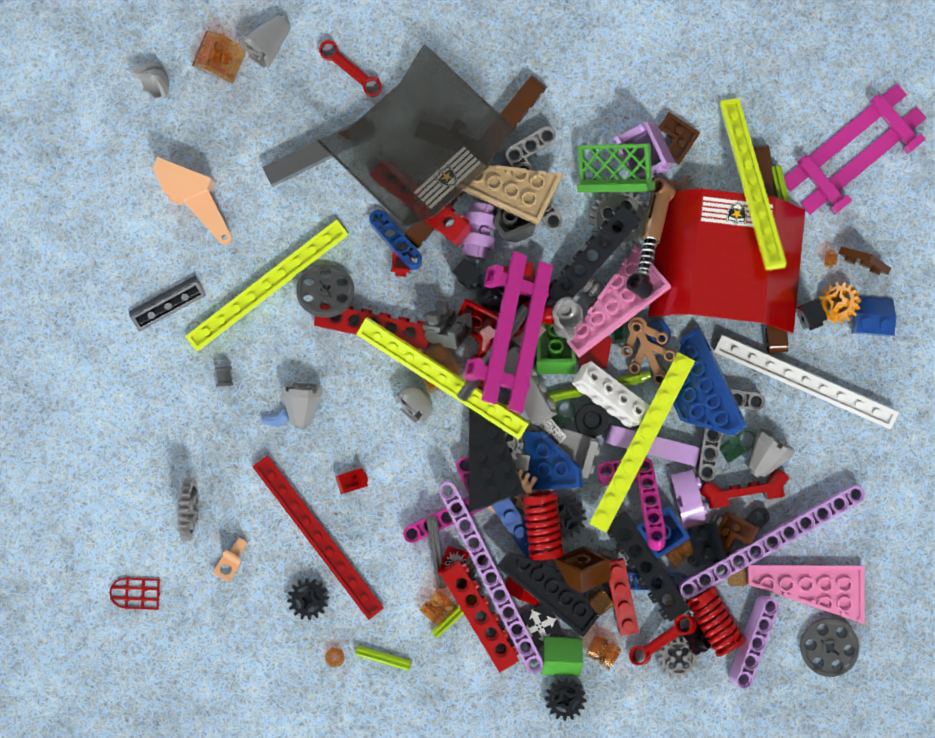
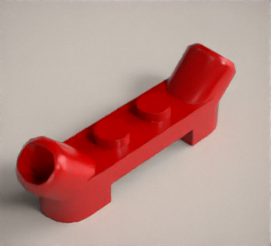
[475,301,554,359]
[700,469,789,509]

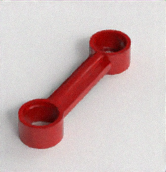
[319,40,382,97]
[629,615,697,666]

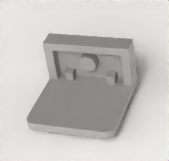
[559,428,601,479]

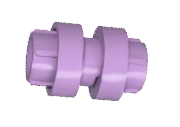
[460,202,496,260]

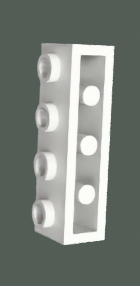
[572,361,650,428]

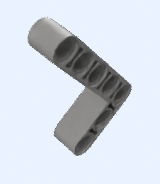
[506,126,562,231]
[697,389,765,481]

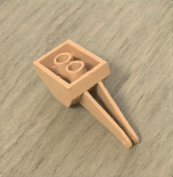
[153,157,232,245]

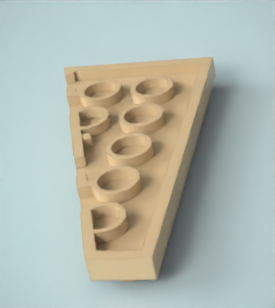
[435,159,563,226]

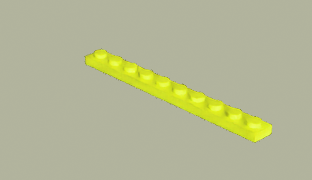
[720,98,786,270]
[185,220,349,352]
[356,317,530,440]
[589,352,695,533]

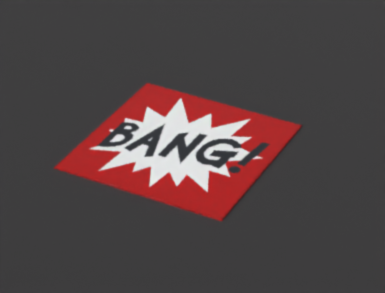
[437,546,469,581]

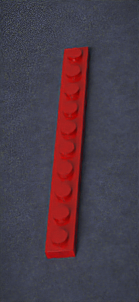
[252,455,384,620]

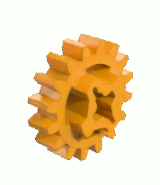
[819,282,861,324]

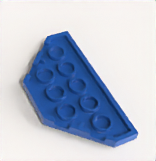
[673,327,748,436]

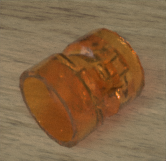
[665,540,694,568]
[419,589,455,626]
[586,634,622,669]

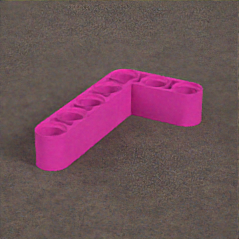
[403,457,487,543]
[597,457,666,551]

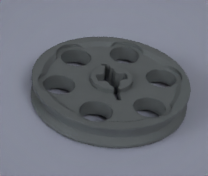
[296,264,354,317]
[800,618,859,677]

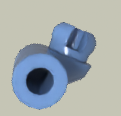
[262,409,289,427]

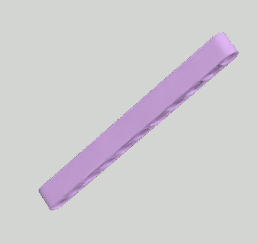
[439,480,543,673]
[677,485,865,598]

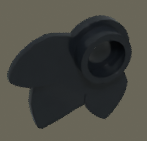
[682,622,711,655]

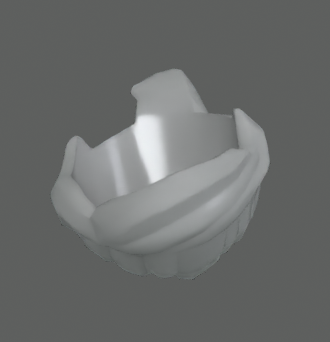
[130,62,170,99]
[552,296,583,342]

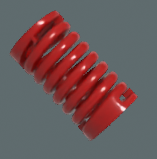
[522,491,564,560]
[685,585,747,657]

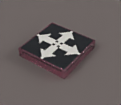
[518,604,565,649]

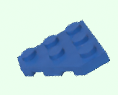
[524,431,583,490]

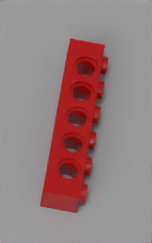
[368,159,472,247]
[314,304,429,350]
[439,560,519,673]

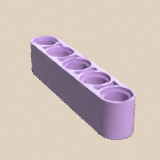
[605,425,701,467]
[728,595,779,689]

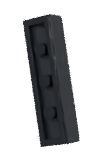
[129,276,206,331]

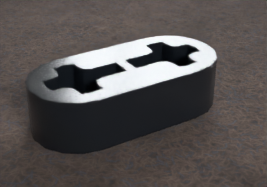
[744,507,770,531]

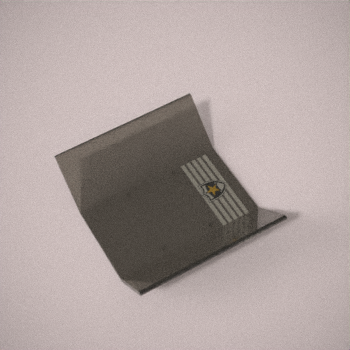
[317,44,514,228]

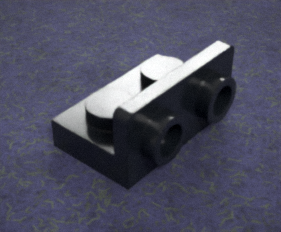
[477,286,522,313]
[687,521,726,567]

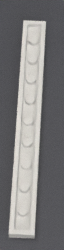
[714,334,899,429]

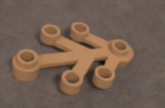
[621,317,676,386]

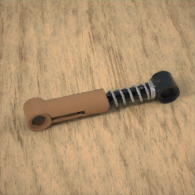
[626,177,675,299]

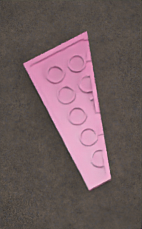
[747,565,865,624]

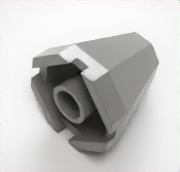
[282,382,322,429]
[748,428,795,478]

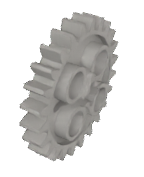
[589,192,648,251]
[177,478,199,541]

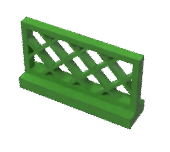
[577,143,655,193]

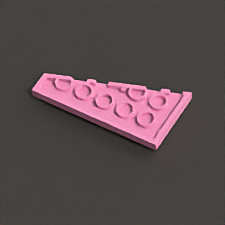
[566,245,671,357]

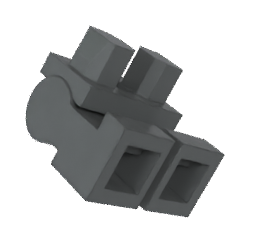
[422,301,473,350]

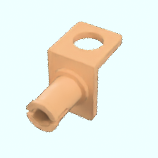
[213,537,248,582]

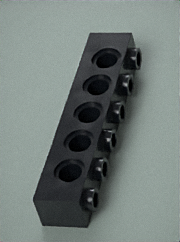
[549,205,641,302]
[607,510,690,622]

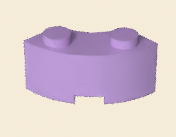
[670,470,708,528]

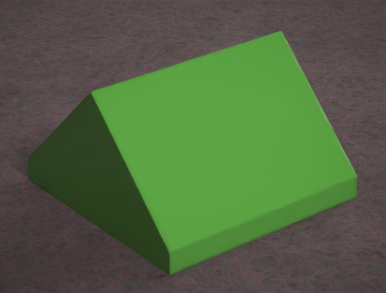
[541,636,583,676]

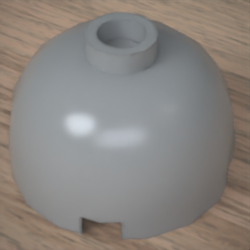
[394,387,433,425]

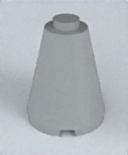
[239,15,291,68]

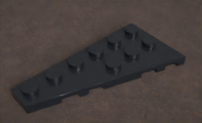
[469,388,525,513]
[496,551,612,637]

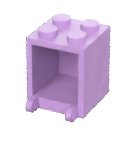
[613,121,675,179]

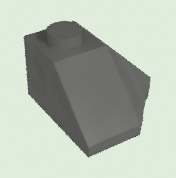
[493,208,536,243]

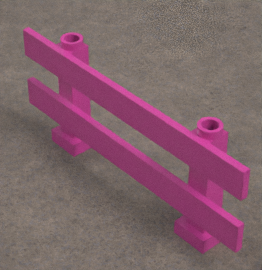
[784,83,926,215]
[464,251,553,414]

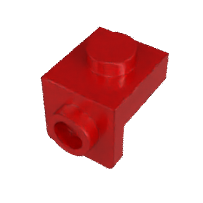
[391,249,412,277]
[335,468,368,494]

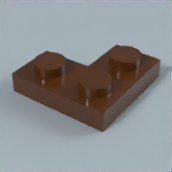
[659,112,700,165]
[838,246,891,275]
[718,511,759,554]

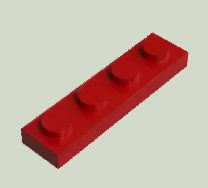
[609,558,639,636]

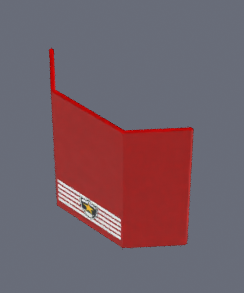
[648,188,806,333]

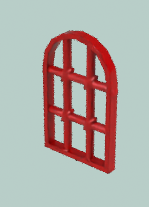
[109,577,160,610]

